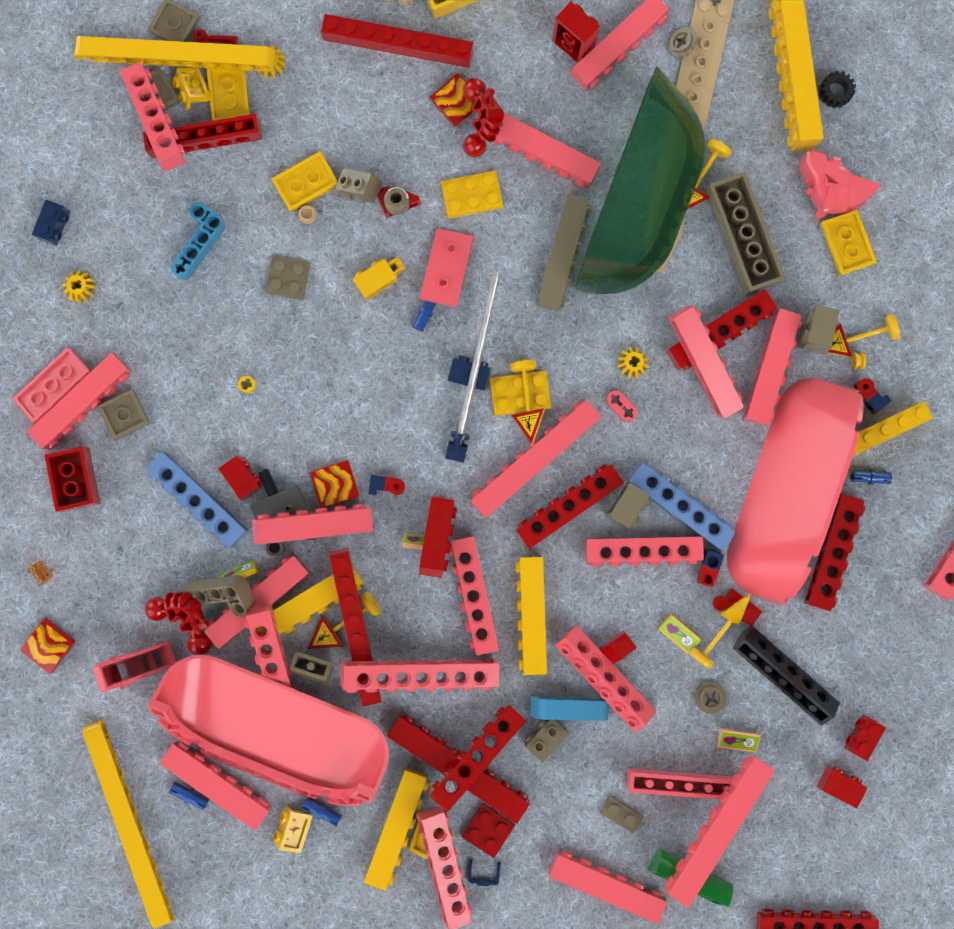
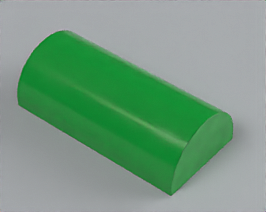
[647,849,733,907]

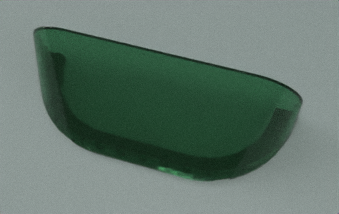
[576,66,705,295]

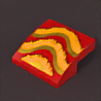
[429,73,474,127]
[309,460,360,508]
[20,618,76,674]

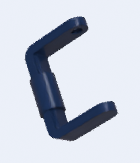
[468,859,501,887]

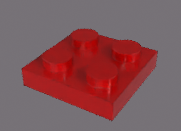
[461,803,515,858]

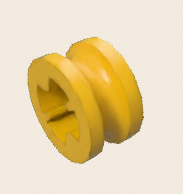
[852,352,866,370]
[238,376,256,394]

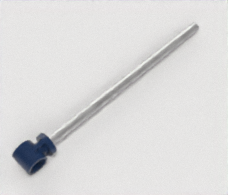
[445,271,501,463]

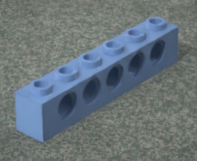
[146,451,249,547]
[627,463,736,551]

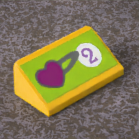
[220,559,260,579]
[658,614,701,654]

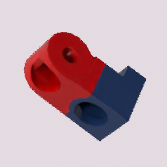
[854,378,892,414]
[368,475,405,496]
[697,548,725,587]

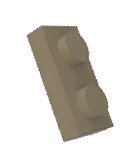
[600,795,644,834]

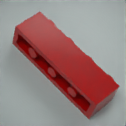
[419,496,457,578]

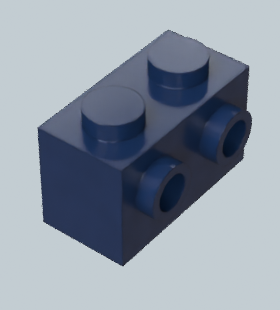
[31,200,70,246]
[447,355,492,391]

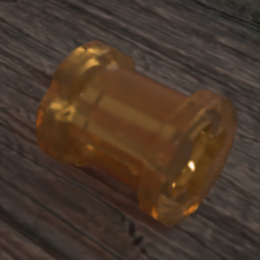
[27,561,53,586]

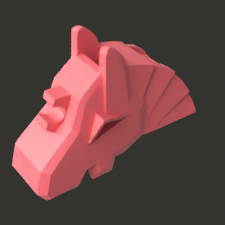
[799,149,881,220]
[93,640,176,692]

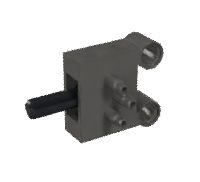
[250,469,317,556]

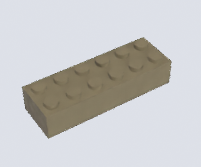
[705,172,786,296]

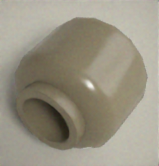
[384,187,410,215]

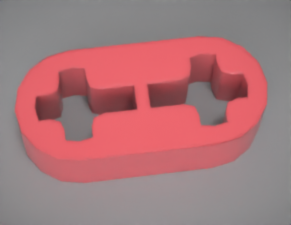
[606,391,637,422]

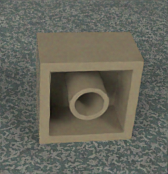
[800,305,840,355]
[606,483,650,529]

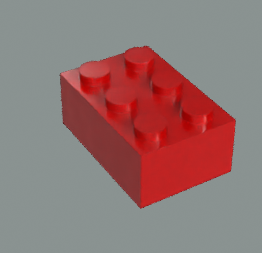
[552,1,600,63]
[44,446,101,512]

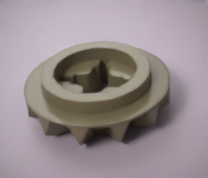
[668,27,697,57]
[695,682,726,714]

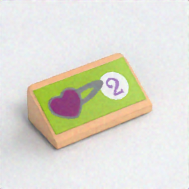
[402,533,424,550]
[717,728,761,753]

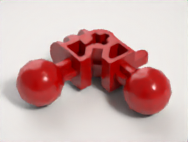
[463,78,504,158]
[145,592,212,655]

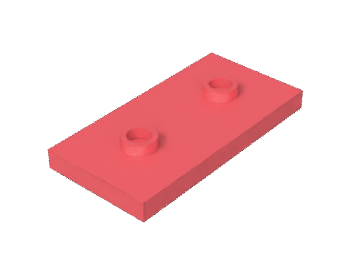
[420,228,474,308]
[12,346,91,425]

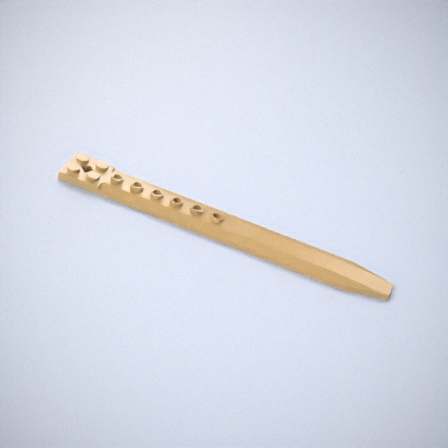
[643,0,735,273]

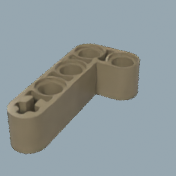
[179,575,256,617]

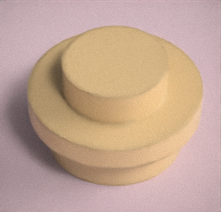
[298,205,317,224]

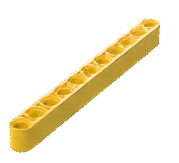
[74,36,275,72]
[82,719,175,929]

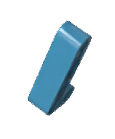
[172,202,225,280]
[529,695,609,721]

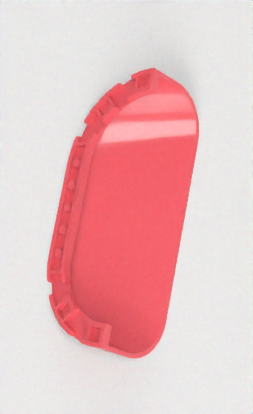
[727,378,863,605]
[148,655,389,806]

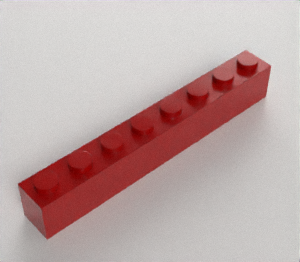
[321,14,473,68]
[329,547,382,707]
[387,714,530,824]

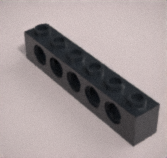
[733,625,840,726]

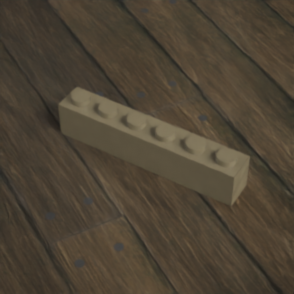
[536,194,591,312]

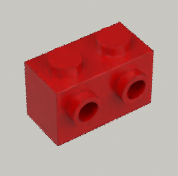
[218,455,262,501]
[844,715,887,762]
[816,766,867,809]

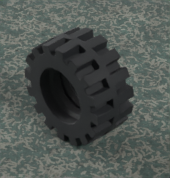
[819,71,856,108]

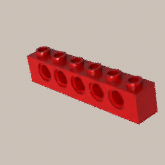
[143,113,263,158]
[666,289,777,371]
[516,464,624,549]
[804,494,865,612]
[428,705,526,812]
[756,909,879,929]

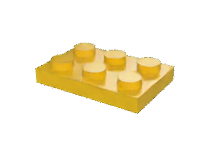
[206,68,250,121]
[271,151,338,213]
[441,170,504,219]
[820,210,877,276]
[490,371,551,416]

